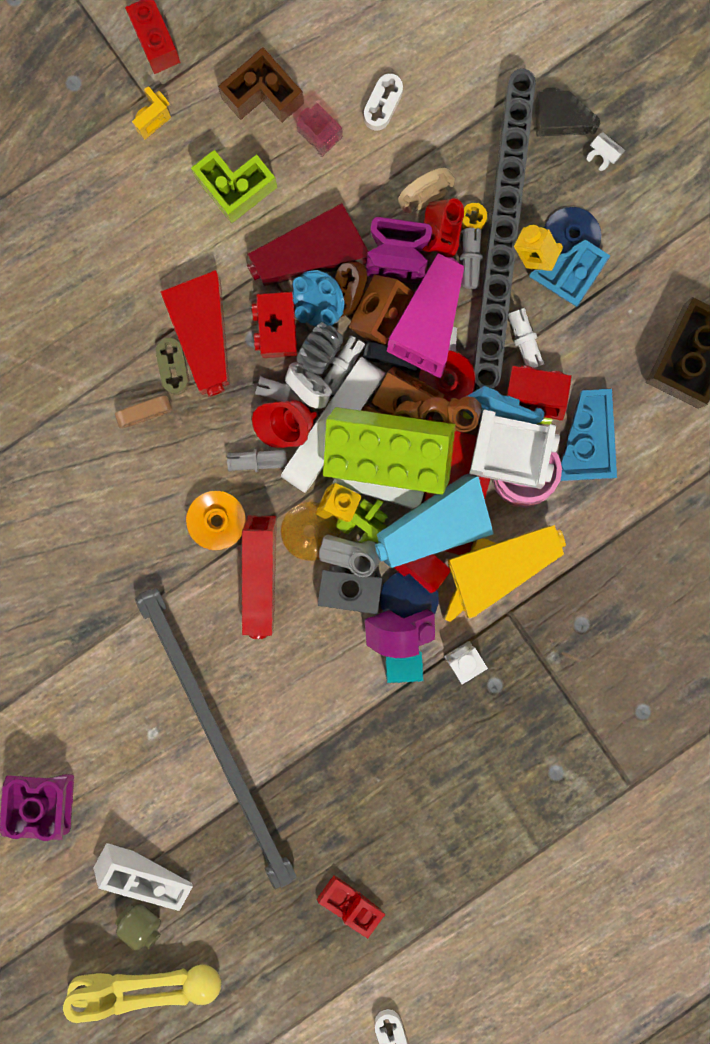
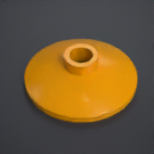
[186,491,246,550]

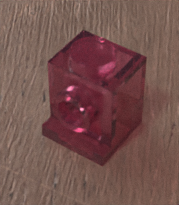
[296,103,343,157]

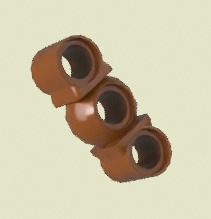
[393,396,482,432]

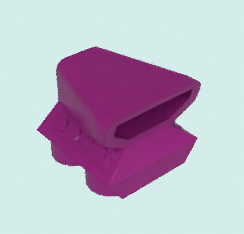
[366,217,432,284]
[0,774,74,841]

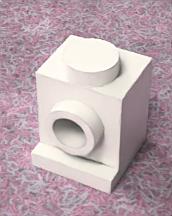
[444,641,488,684]

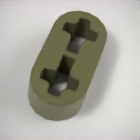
[156,338,189,395]

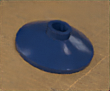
[544,207,601,255]

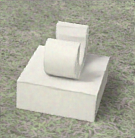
[587,132,625,171]

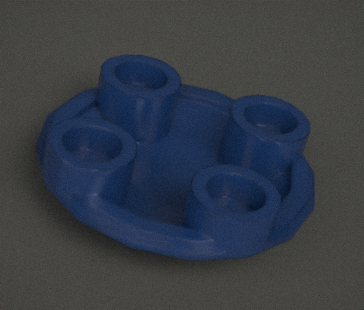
[380,572,439,619]

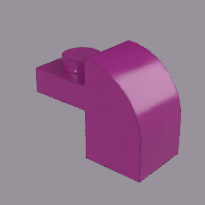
[365,609,435,658]

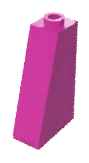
[387,254,464,378]

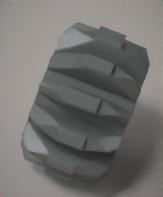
[297,322,343,375]

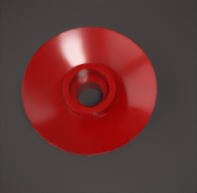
[419,350,476,402]

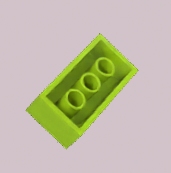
[323,407,455,495]

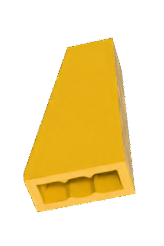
[447,525,566,618]

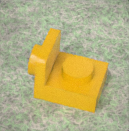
[132,86,171,140]
[315,483,361,522]

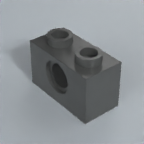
[318,565,382,614]

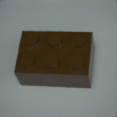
[645,297,710,409]

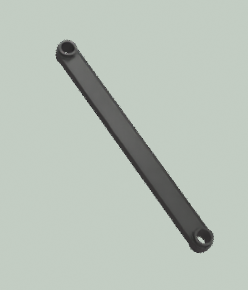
[134,588,297,890]

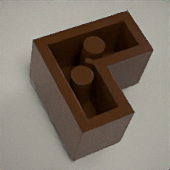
[218,47,304,123]

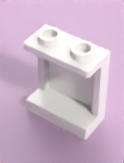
[469,410,560,489]

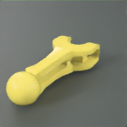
[63,965,221,1023]

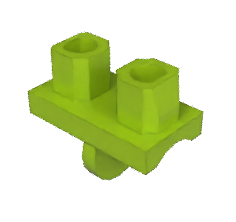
[336,499,388,543]

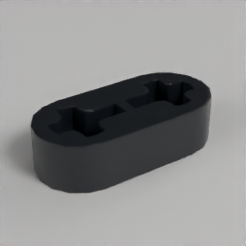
[363,342,418,372]

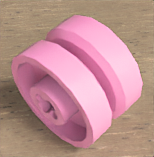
[492,452,562,508]

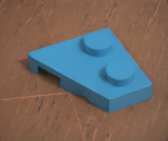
[529,240,610,307]
[463,386,545,424]

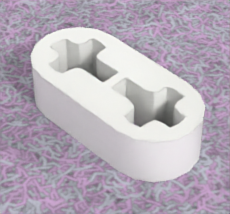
[364,74,403,131]
[285,362,332,408]
[375,1009,408,1044]

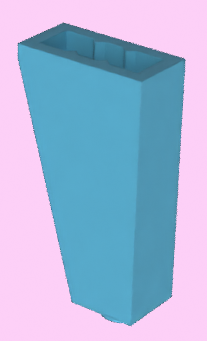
[375,474,494,568]

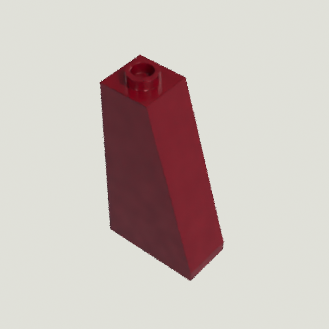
[246,203,369,286]

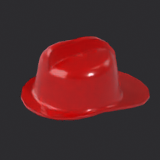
[252,400,317,448]

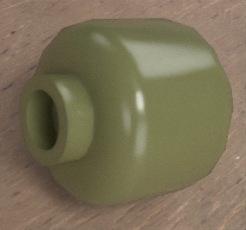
[115,904,161,950]

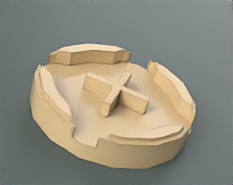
[398,168,455,213]

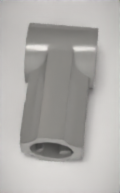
[319,535,381,577]

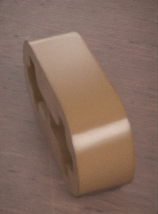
[115,396,172,429]

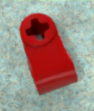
[422,198,465,257]

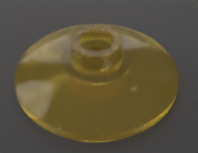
[281,502,340,561]

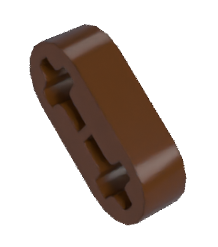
[335,261,367,317]

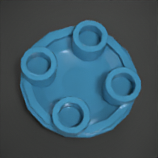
[293,270,344,327]

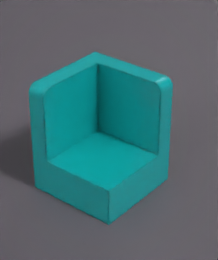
[385,651,423,683]

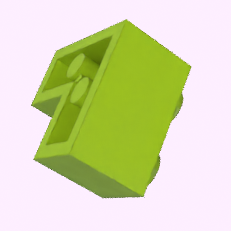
[191,149,278,224]

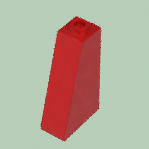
[160,270,230,397]
[242,515,277,639]

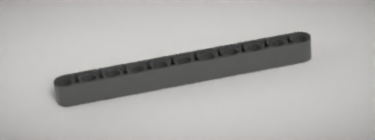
[473,68,536,390]

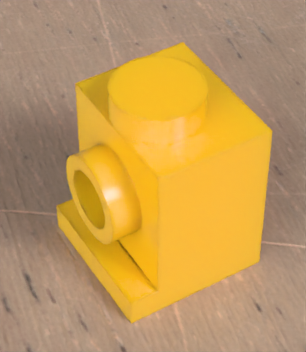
[514,225,563,271]

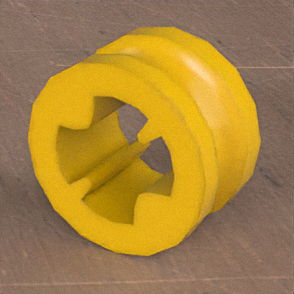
[462,203,487,232]

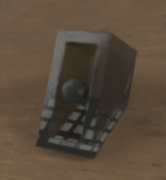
[535,87,600,137]

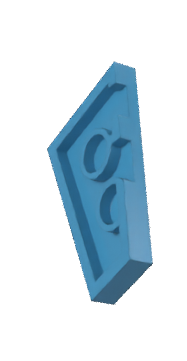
[560,389,617,481]

